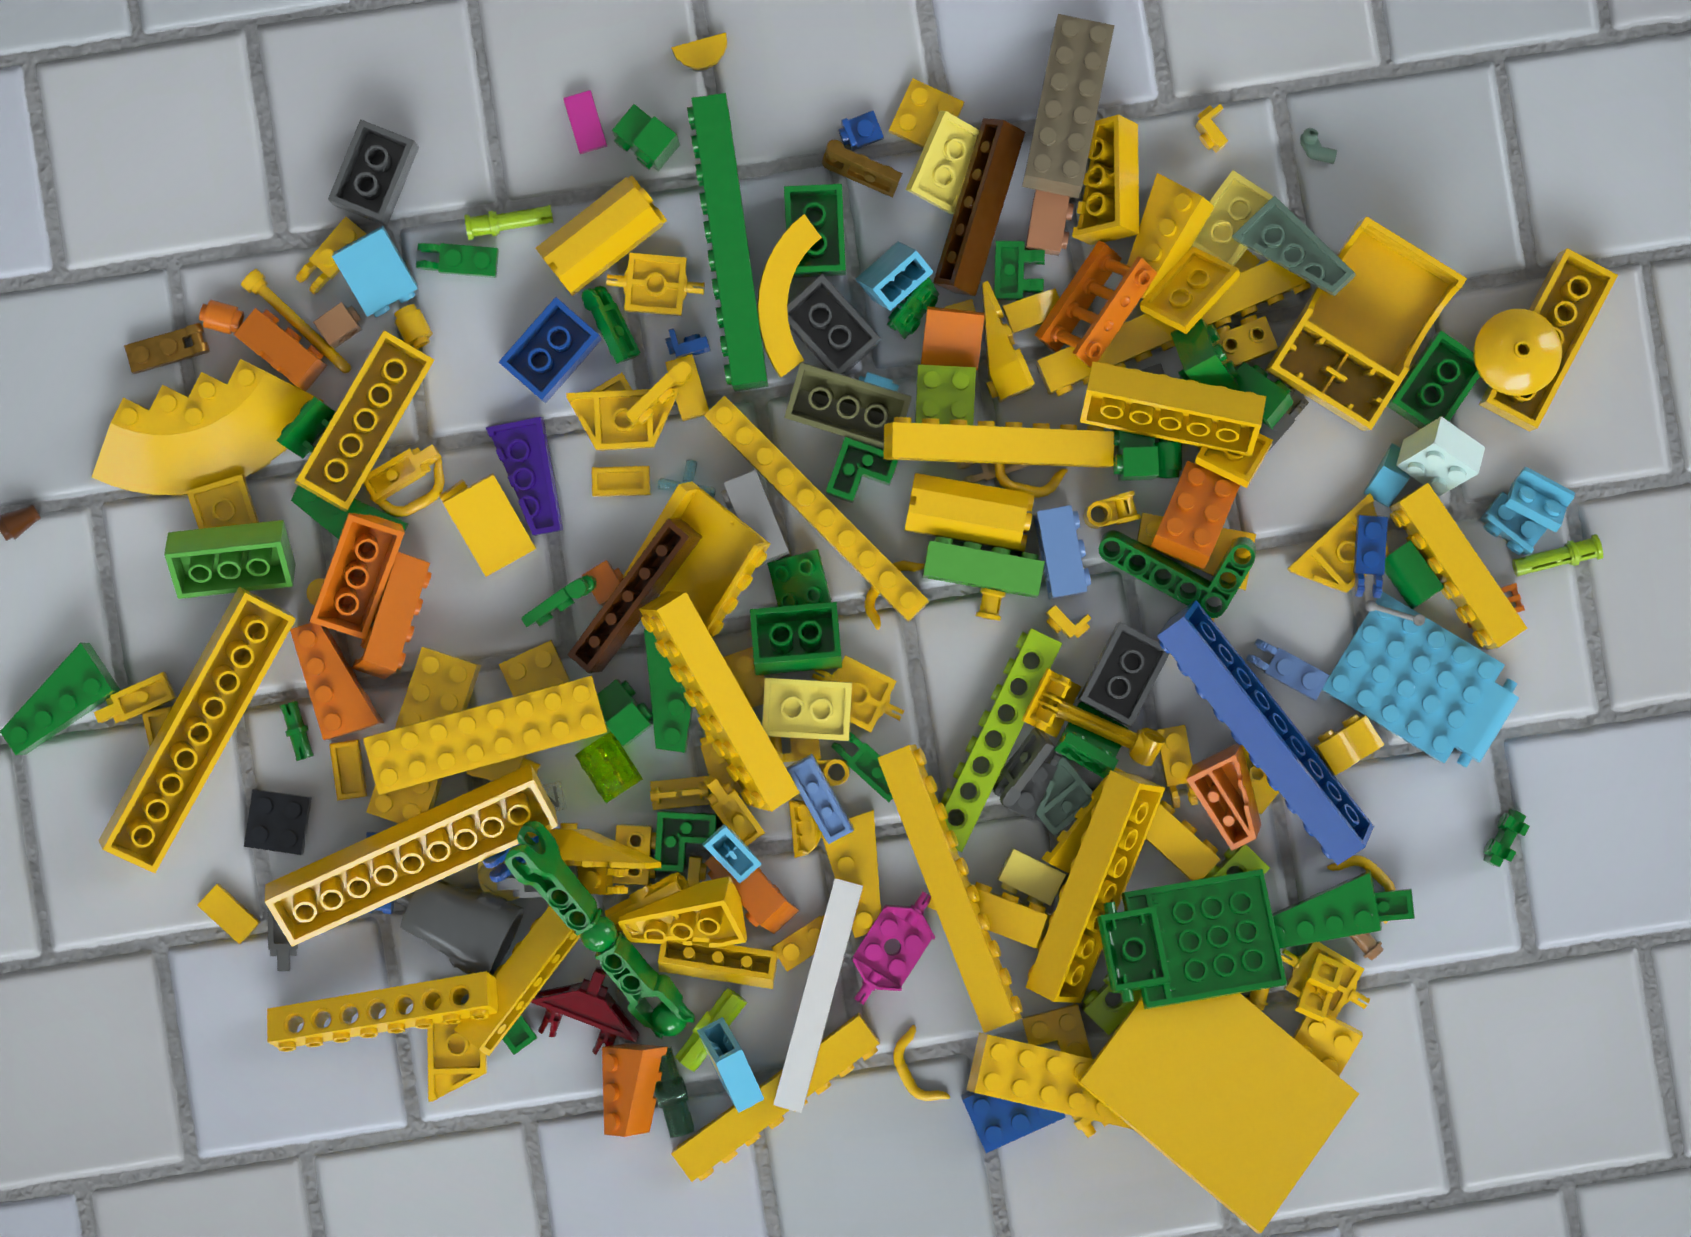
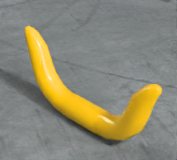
[370,459,445,517]
[994,464,1068,498]
[864,560,924,630]
[1327,855,1396,924]
[893,1025,950,1101]

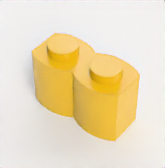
[1314,713,1384,775]

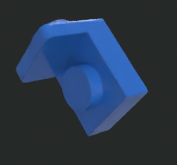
[838,111,884,151]
[665,328,711,358]

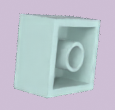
[1396,417,1485,496]

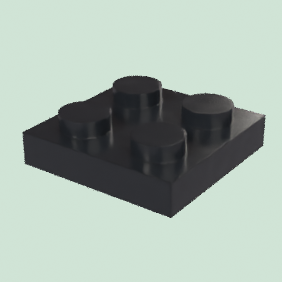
[244,789,312,855]

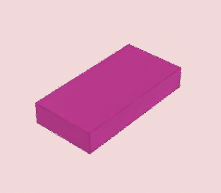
[563,90,608,155]

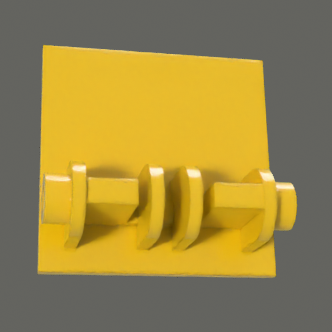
[1022,668,1081,738]

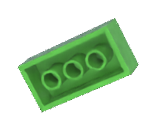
[164,520,296,599]
[922,536,1045,598]

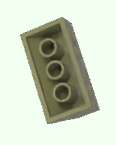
[784,362,912,449]

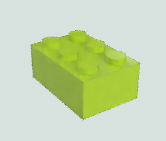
[915,365,976,425]

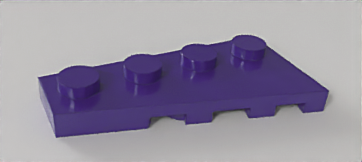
[486,417,563,536]

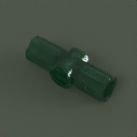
[655,1046,695,1138]

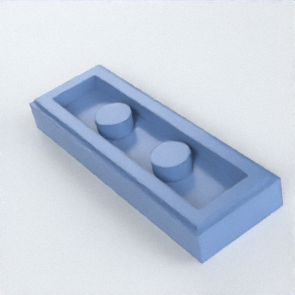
[786,754,854,844]

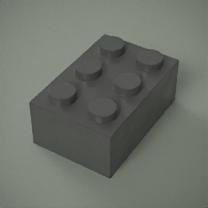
[328,119,419,226]
[787,274,881,375]
[1077,622,1170,727]

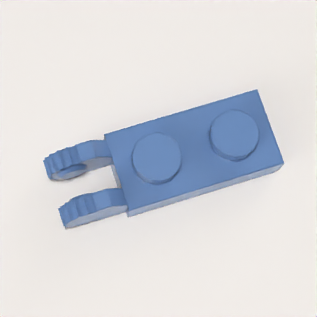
[1246,638,1330,701]

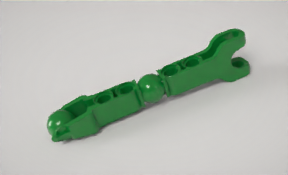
[505,821,695,1040]

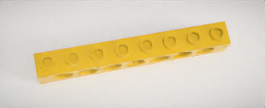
[267,971,498,1052]

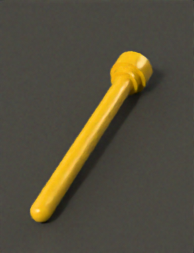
[241,269,351,374]

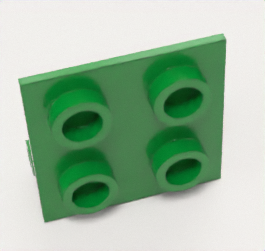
[887,277,940,339]
[767,549,832,607]

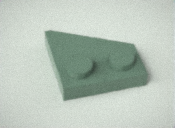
[1036,756,1093,836]

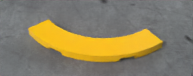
[757,214,822,378]

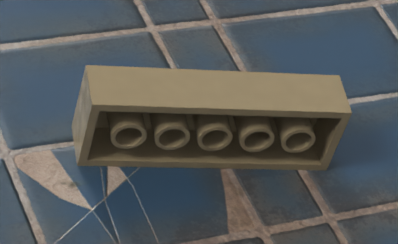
[1022,14,1115,198]

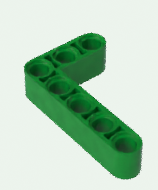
[1098,530,1256,618]

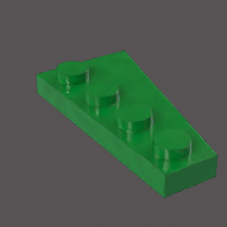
[291,485,409,539]

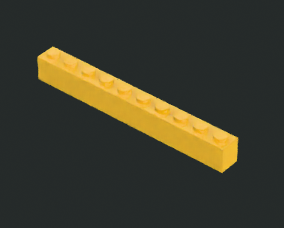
[1036,260,1311,397]
[704,395,929,623]
[878,744,1023,1033]

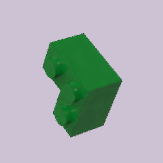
[612,104,680,172]
[1171,318,1240,390]
[1112,429,1159,481]
[826,437,899,503]
[597,679,653,746]
[654,811,717,872]

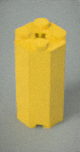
[535,175,667,296]
[904,473,1035,552]

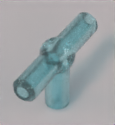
[658,459,716,498]

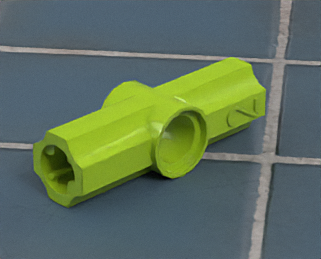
[675,987,747,1072]

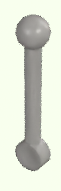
[1366,600,1425,626]

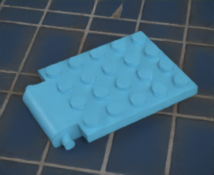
[1322,591,1519,768]

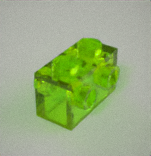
[575,732,643,803]

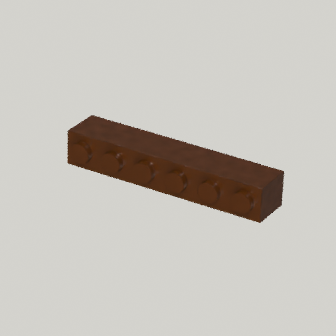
[933,118,1026,296]
[567,518,702,673]

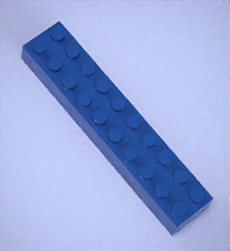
[1157,600,1374,866]

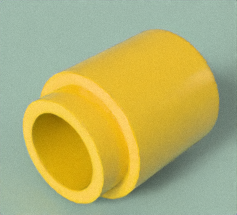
[394,304,433,349]

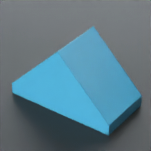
[1363,443,1410,507]
[702,824,761,883]

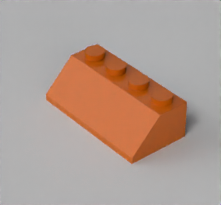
[309,513,405,640]

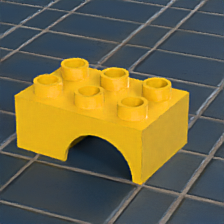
[1265,216,1467,431]

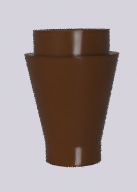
[0,504,41,541]

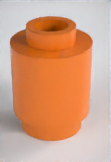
[199,300,244,335]

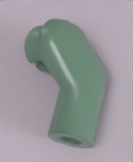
[1300,128,1337,164]

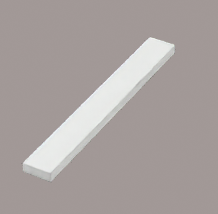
[773,878,863,1113]

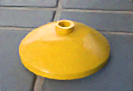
[1473,308,1562,396]

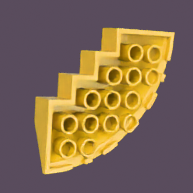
[92,359,324,496]

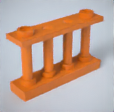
[1034,241,1157,368]

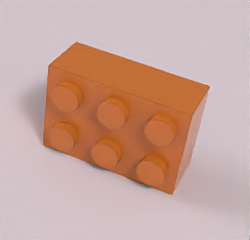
[1151,460,1240,569]

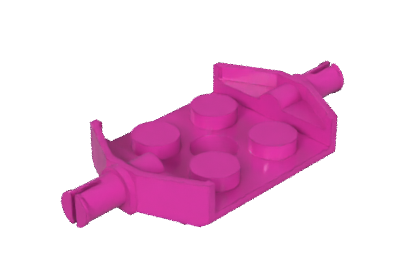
[851,891,935,1005]

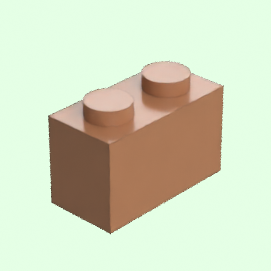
[1025,190,1074,256]

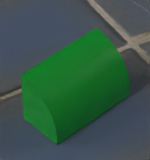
[1385,540,1444,609]

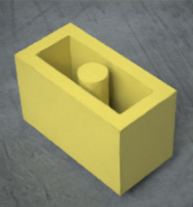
[997,848,1066,906]

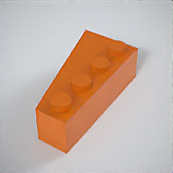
[352,552,432,680]
[290,623,384,740]

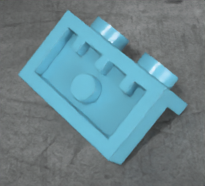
[1505,467,1575,533]
[1479,492,1548,555]

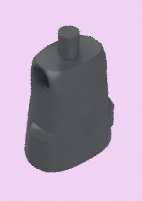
[394,879,524,976]

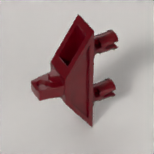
[531,967,639,1055]

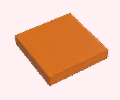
[921,306,985,370]

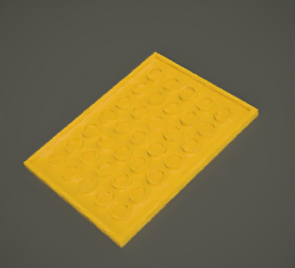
[1077,993,1359,1234]

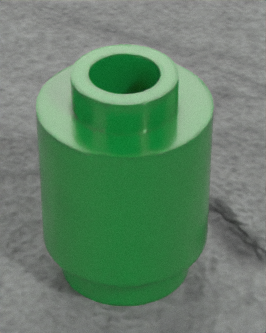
[1155,439,1182,479]

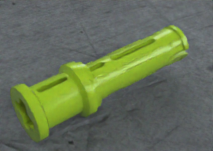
[464,205,554,240]
[1512,534,1604,577]

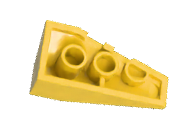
[981,281,1035,403]
[549,823,661,869]
[617,876,747,947]

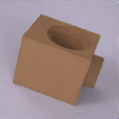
[313,302,362,349]

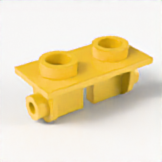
[650,776,710,810]

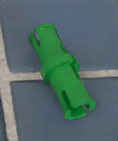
[280,701,314,761]

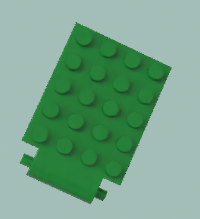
[1097,869,1287,1010]

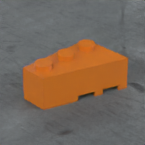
[233,308,328,391]
[705,855,799,934]
[602,1043,668,1137]

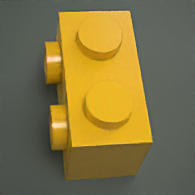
[1216,314,1278,366]
[613,824,656,885]

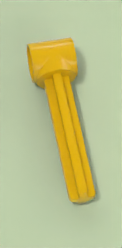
[1053,700,1165,766]

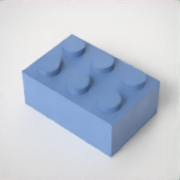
[1033,505,1091,600]

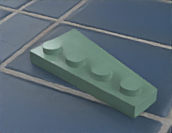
[1232,196,1356,296]

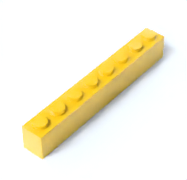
[884,417,1114,468]
[671,1013,880,1182]

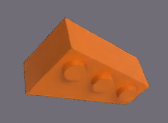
[1186,743,1262,851]

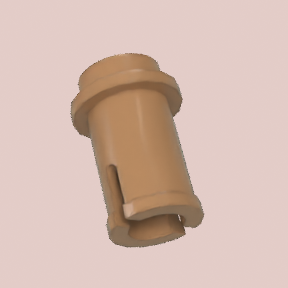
[1348,933,1384,960]

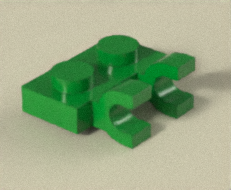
[994,241,1045,300]
[1483,810,1530,867]

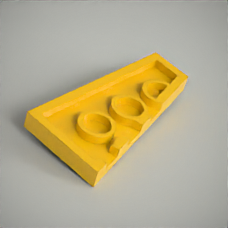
[1137,513,1256,591]
[1041,767,1126,874]
[821,810,881,938]

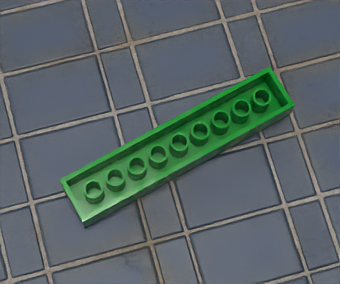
[687,93,769,392]

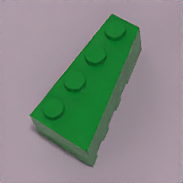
[644,629,693,753]
[0,642,121,756]
[1272,869,1382,948]

